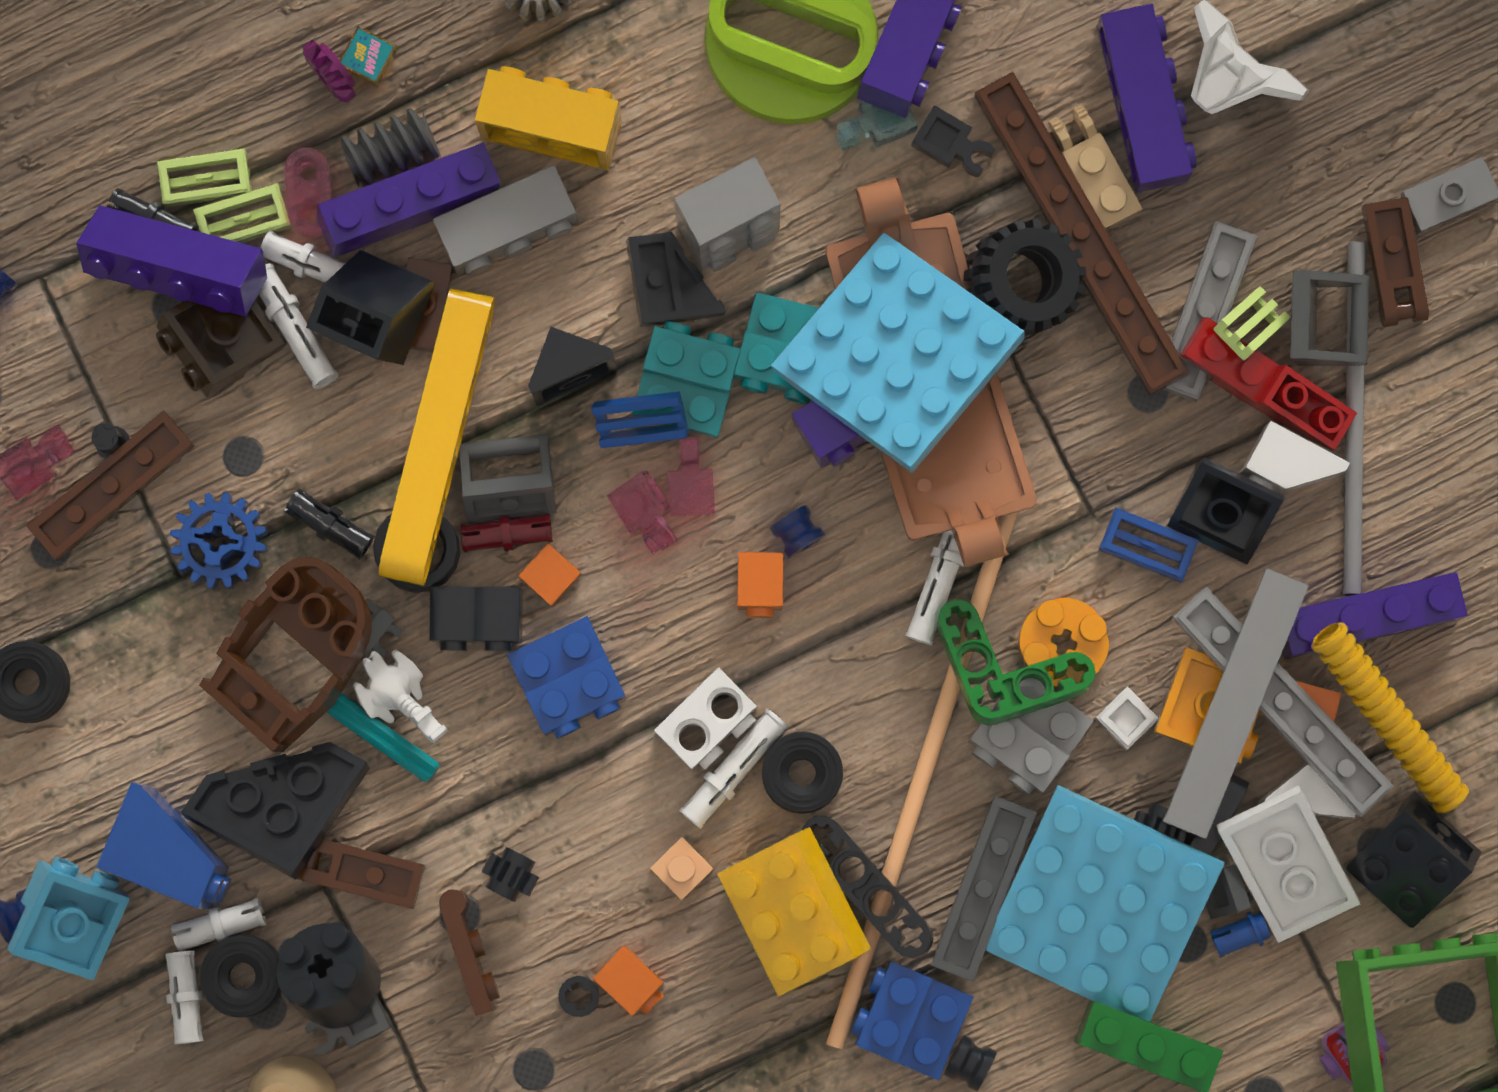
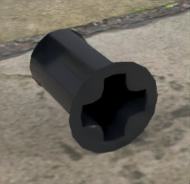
[91,424,130,459]

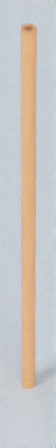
[826,512,1018,1050]

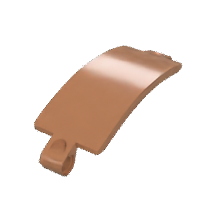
[826,177,1037,567]

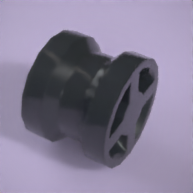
[944,1035,997,1091]

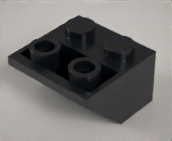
[306,250,436,365]

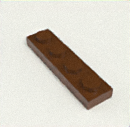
[27,410,195,561]

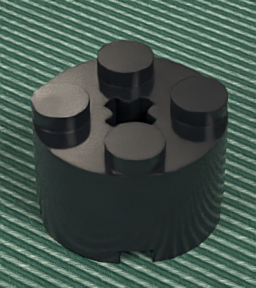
[277,922,381,1029]

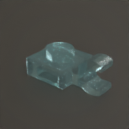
[835,101,918,150]

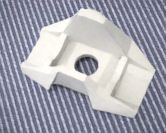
[1191,0,1309,114]

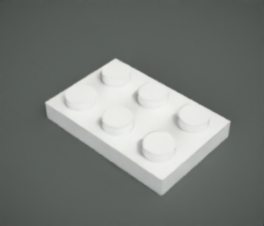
[1217,785,1360,943]

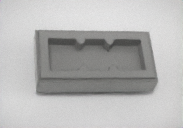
[1400,157,1498,234]

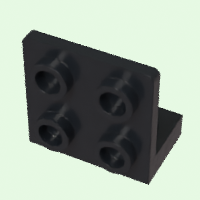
[1346,791,1482,928]

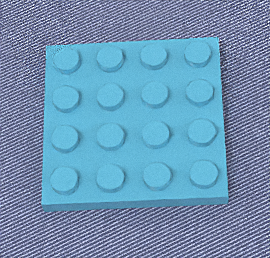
[771,232,1025,473]
[985,785,1224,1022]

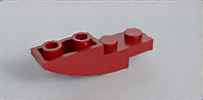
[1180,317,1357,451]

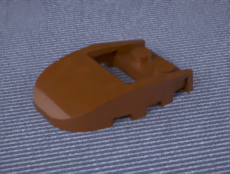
[199,557,372,752]

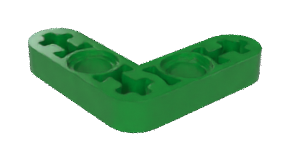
[937,599,1096,726]

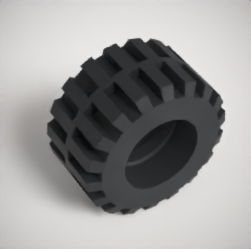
[963,219,1086,336]

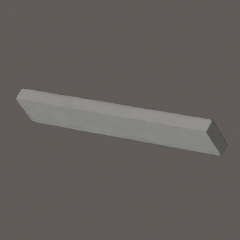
[1163,568,1309,839]
[1171,587,1394,818]

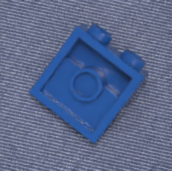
[506,616,626,739]
[850,961,974,1081]

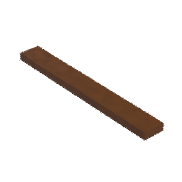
[974,72,1189,397]

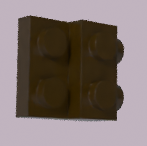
[156,301,286,398]

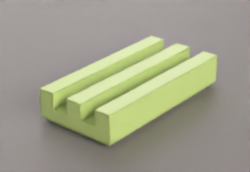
[157,149,252,208]
[193,183,293,243]
[1213,286,1291,361]

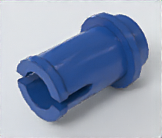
[1210,911,1271,958]

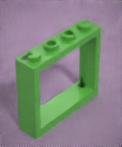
[1336,932,1498,1092]

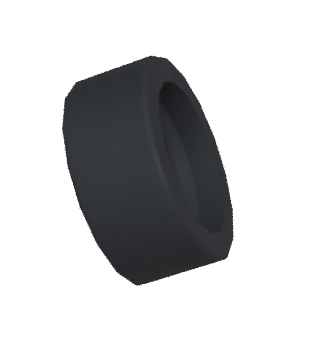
[373,514,461,593]

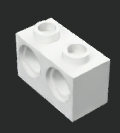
[654,667,757,771]

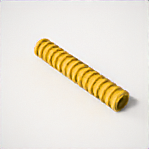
[1311,622,1469,813]

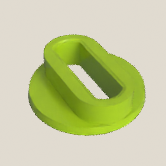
[704,0,879,124]

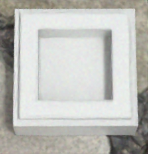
[1094,686,1159,750]

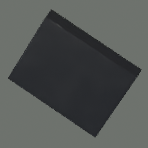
[528,327,618,407]
[1167,457,1285,565]

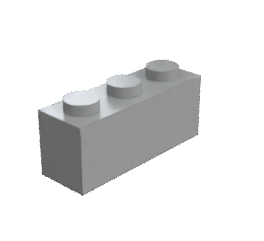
[433,165,578,276]

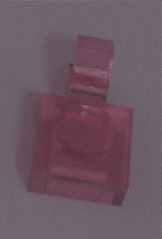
[0,425,74,500]
[668,438,715,517]
[607,470,677,554]

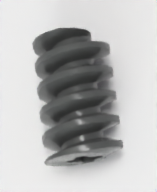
[341,108,441,187]

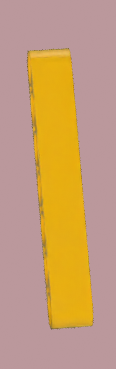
[379,288,495,586]

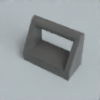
[1290,270,1370,366]
[459,434,557,523]

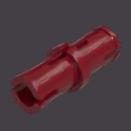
[460,513,553,553]

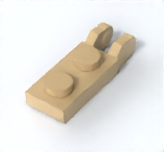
[1048,104,1143,230]

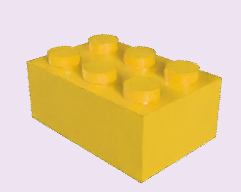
[475,66,622,171]
[717,827,871,997]

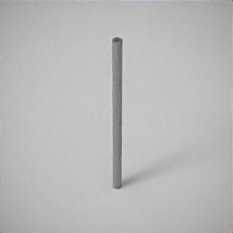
[1343,242,1366,595]

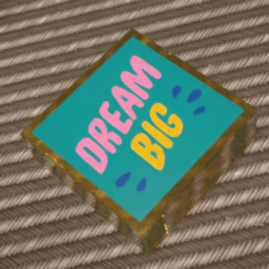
[340,26,398,87]

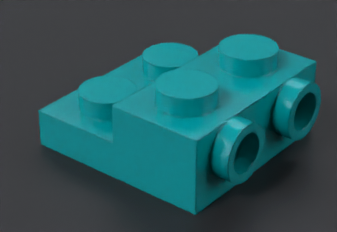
[734,292,819,405]
[632,321,741,439]

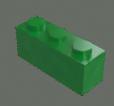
[1074,1000,1223,1092]

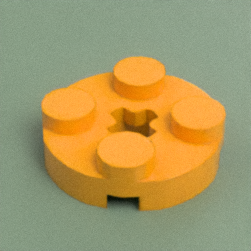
[1018,598,1109,688]

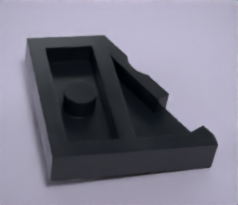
[626,232,726,327]

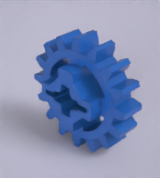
[170,492,269,590]

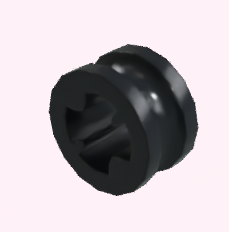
[558,976,599,1017]

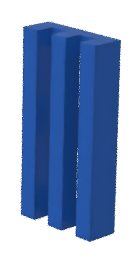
[591,391,689,448]
[1098,507,1199,583]

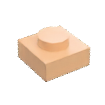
[650,837,713,901]

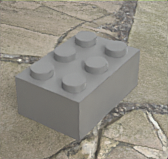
[674,157,781,272]

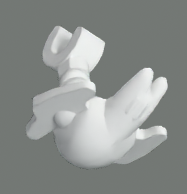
[353,650,448,744]

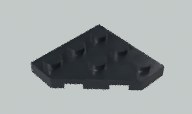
[181,742,370,880]

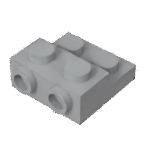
[968,678,1094,795]

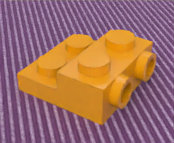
[1154,647,1263,765]

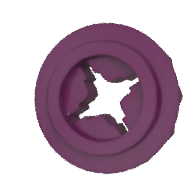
[303,40,356,103]

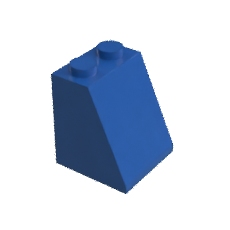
[96,782,231,909]

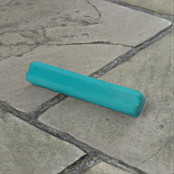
[327,693,440,782]

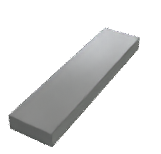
[1162,221,1257,402]

